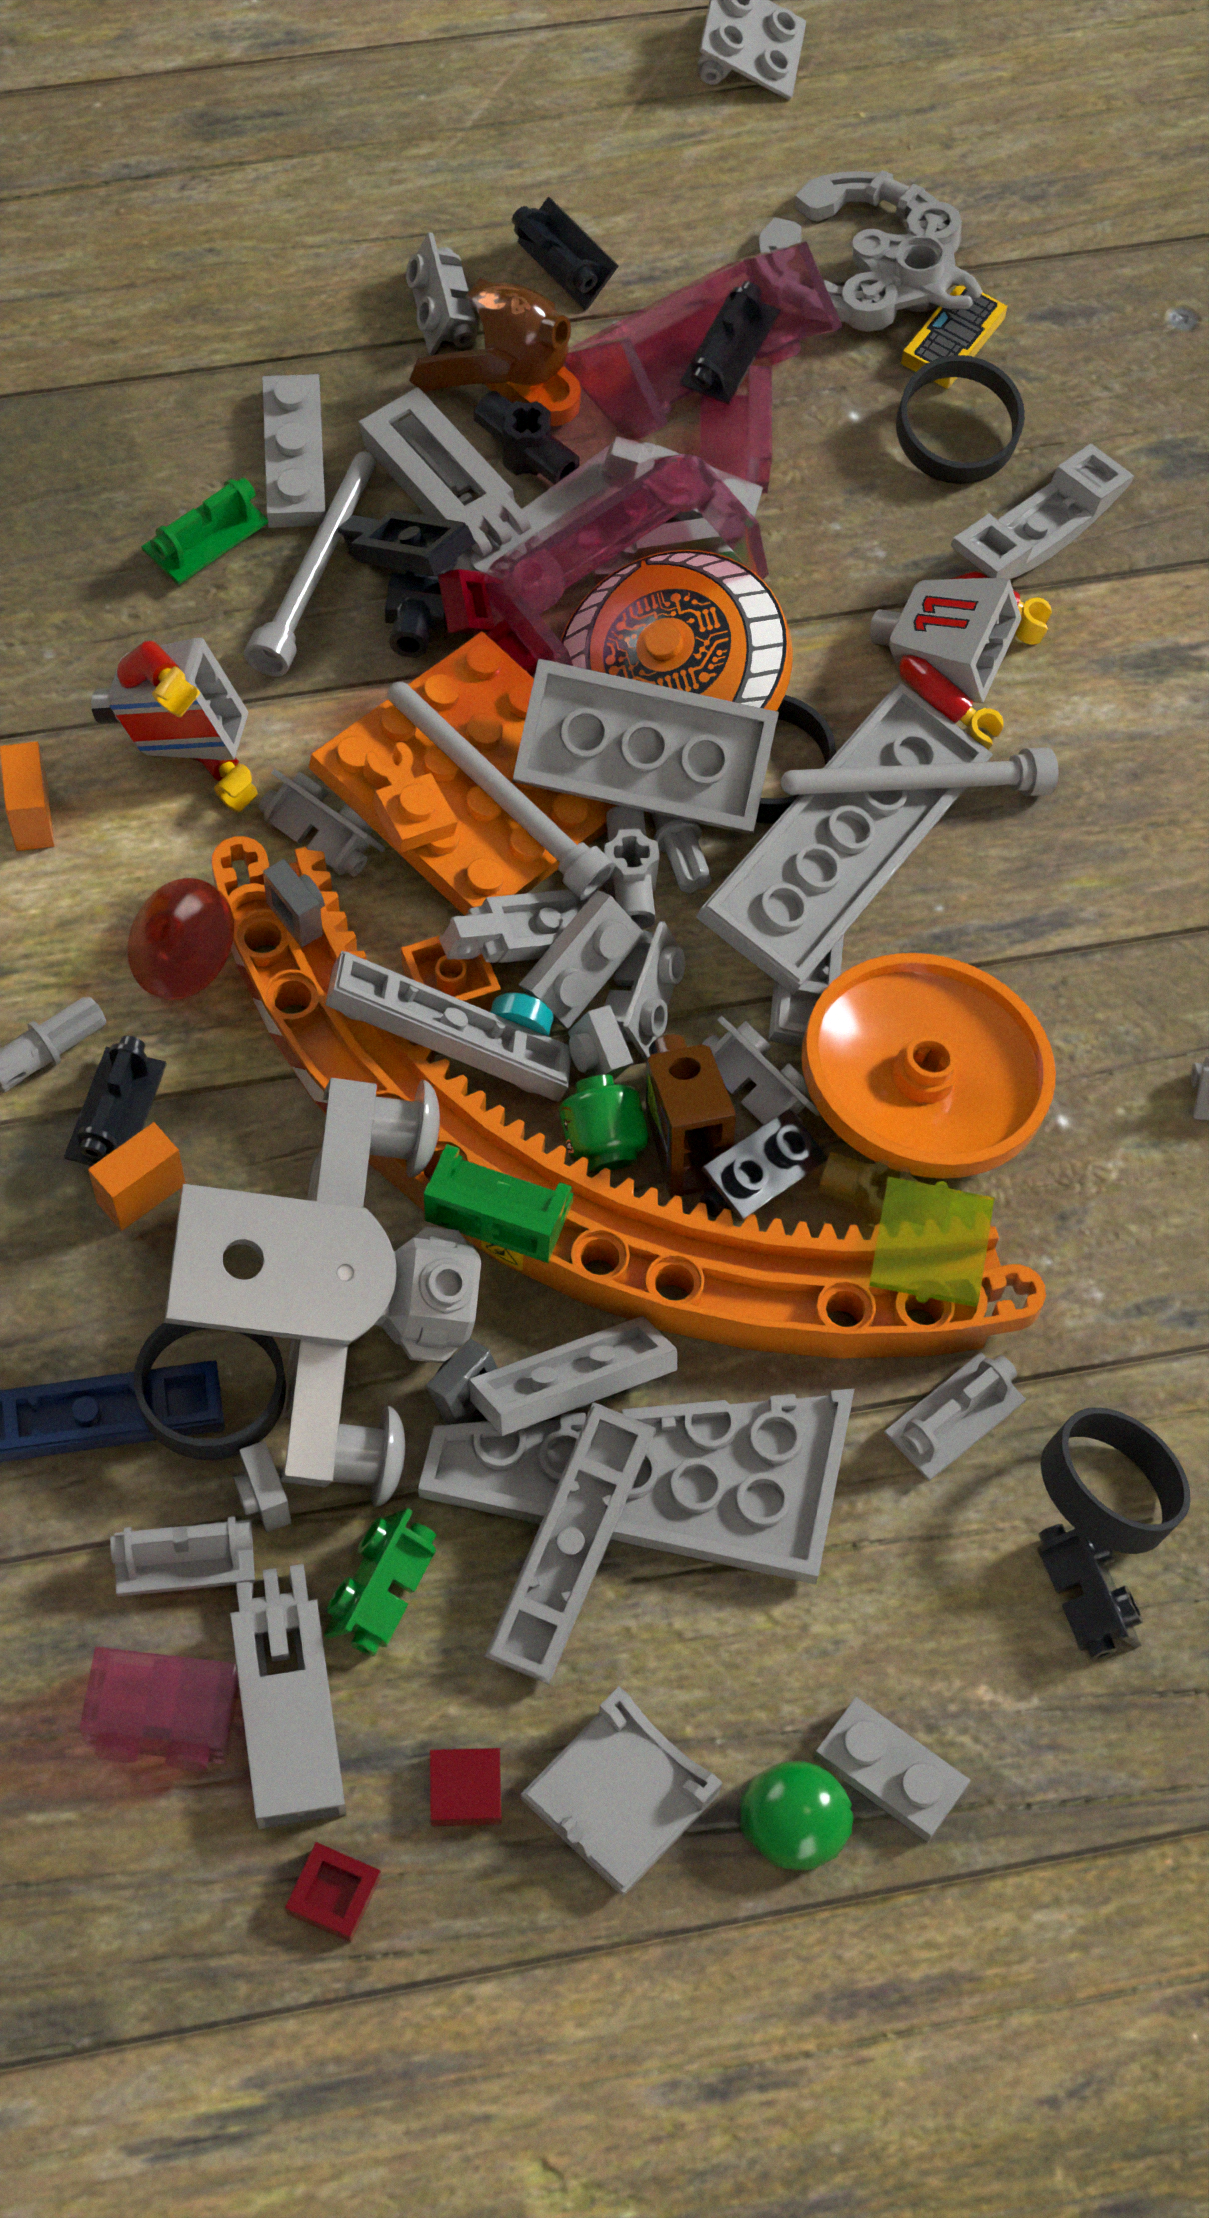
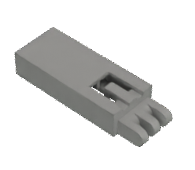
[359,387,531,558]
[230,1564,347,1829]

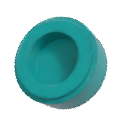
[490,993,554,1036]

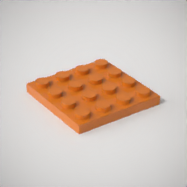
[308,631,619,916]

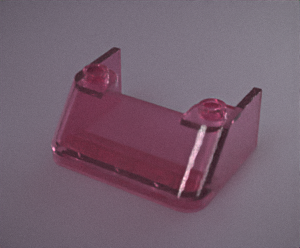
[565,241,843,439]
[485,454,769,666]

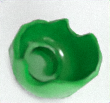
[740,1761,854,1870]

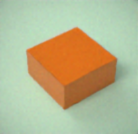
[0,741,55,851]
[401,936,501,1012]
[88,1122,186,1231]

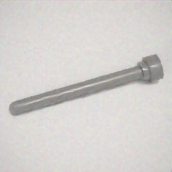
[244,451,376,677]
[387,682,615,900]
[781,747,1058,796]

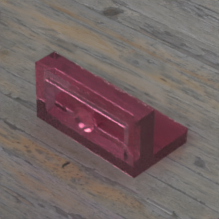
[700,366,772,493]

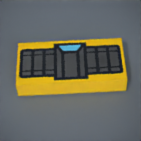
[901,286,1007,389]

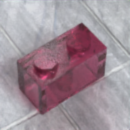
[79,1646,239,1771]

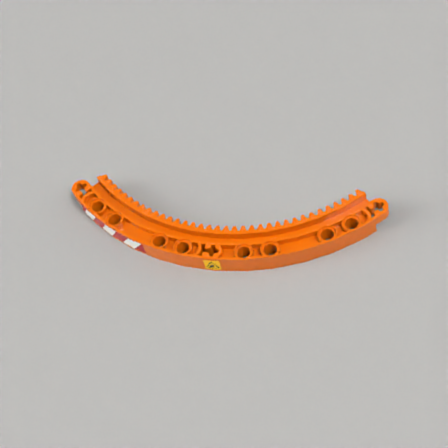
[212,836,1046,1359]

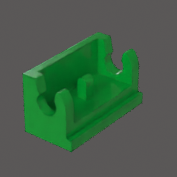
[424,1144,574,1263]

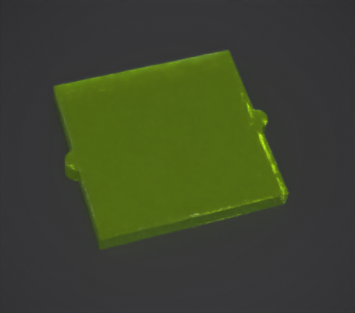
[869,1177,995,1307]

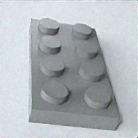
[512,659,779,835]

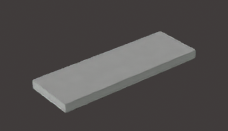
[696,681,993,995]

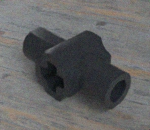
[474,390,580,485]
[385,571,447,658]

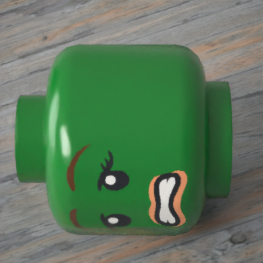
[559,1074,649,1173]

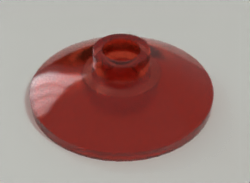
[127,878,234,1000]

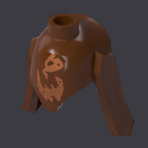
[409,278,571,392]

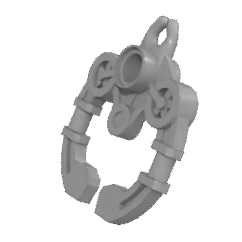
[759,170,983,332]

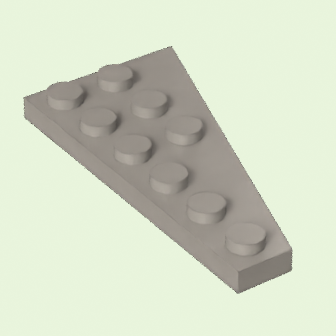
[418,1388,855,1585]

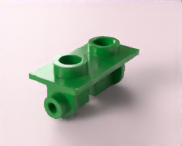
[141,477,269,585]
[323,1508,437,1656]

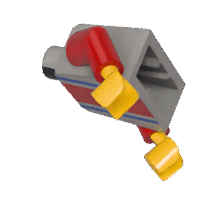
[870,571,1052,750]
[91,637,258,813]

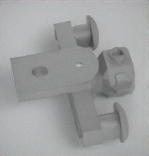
[164,1078,481,1507]

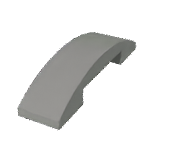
[950,443,1134,579]

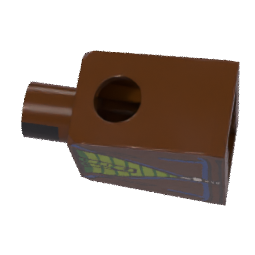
[645,1034,736,1198]

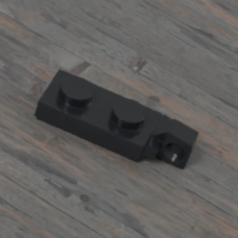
[337,510,476,577]

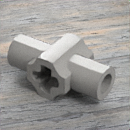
[602,806,659,930]

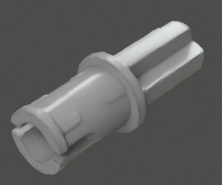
[649,812,711,893]
[0,997,106,1093]

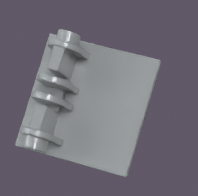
[697,0,806,100]

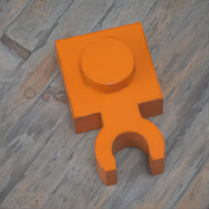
[363,742,458,853]

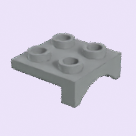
[520,1686,723,1897]

